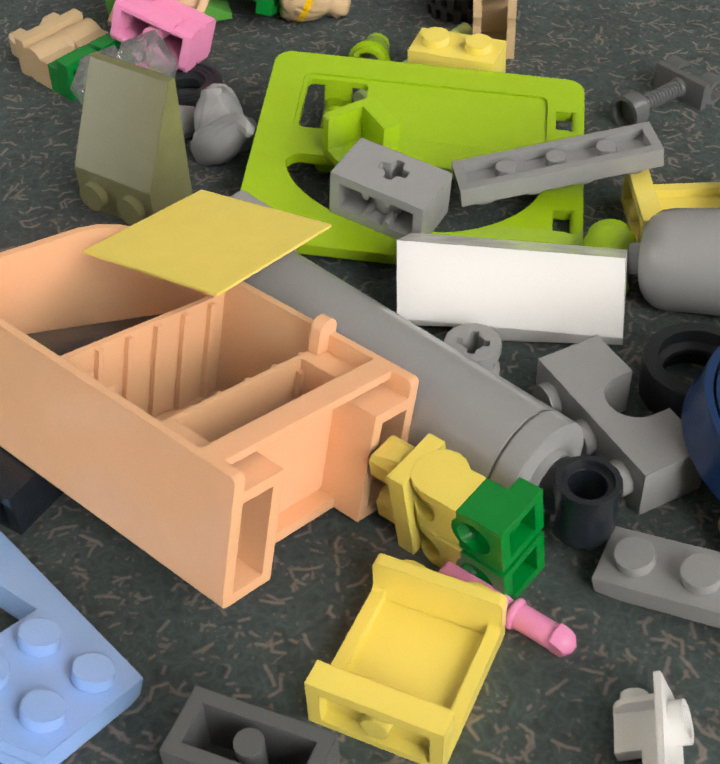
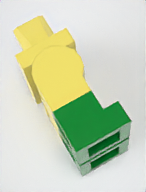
[369,433,545,601]

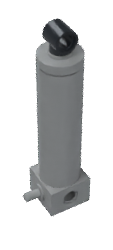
[230,190,623,549]

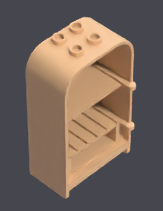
[0,224,419,609]

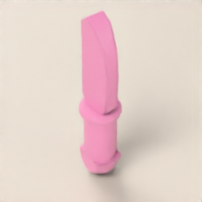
[438,562,577,657]

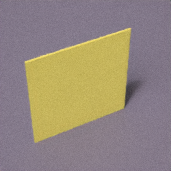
[83,189,332,296]

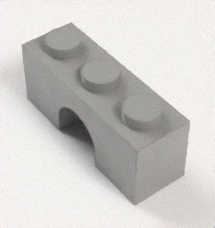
[533,335,702,515]

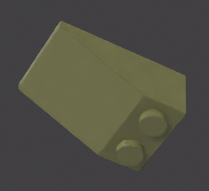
[75,52,192,225]

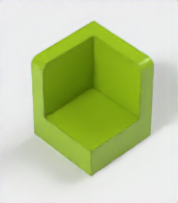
[323,95,401,166]

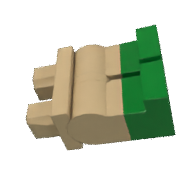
[8,8,135,102]

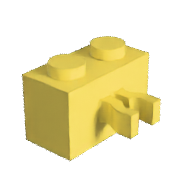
[408,27,507,73]

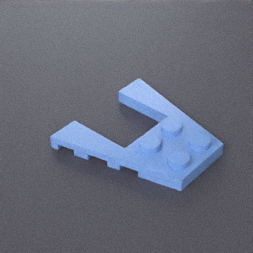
[0,531,143,764]

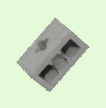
[329,137,453,240]

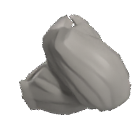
[190,83,257,166]

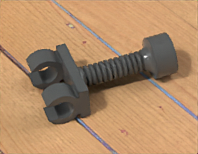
[609,55,720,127]

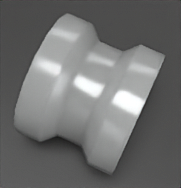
[444,323,502,376]

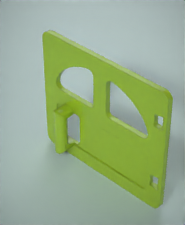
[240,51,585,265]

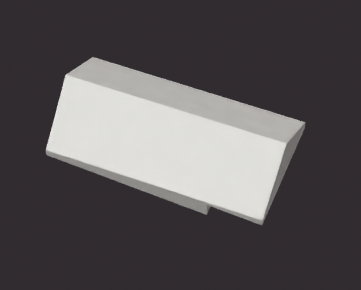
[397,233,628,345]

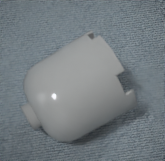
[627,208,720,317]

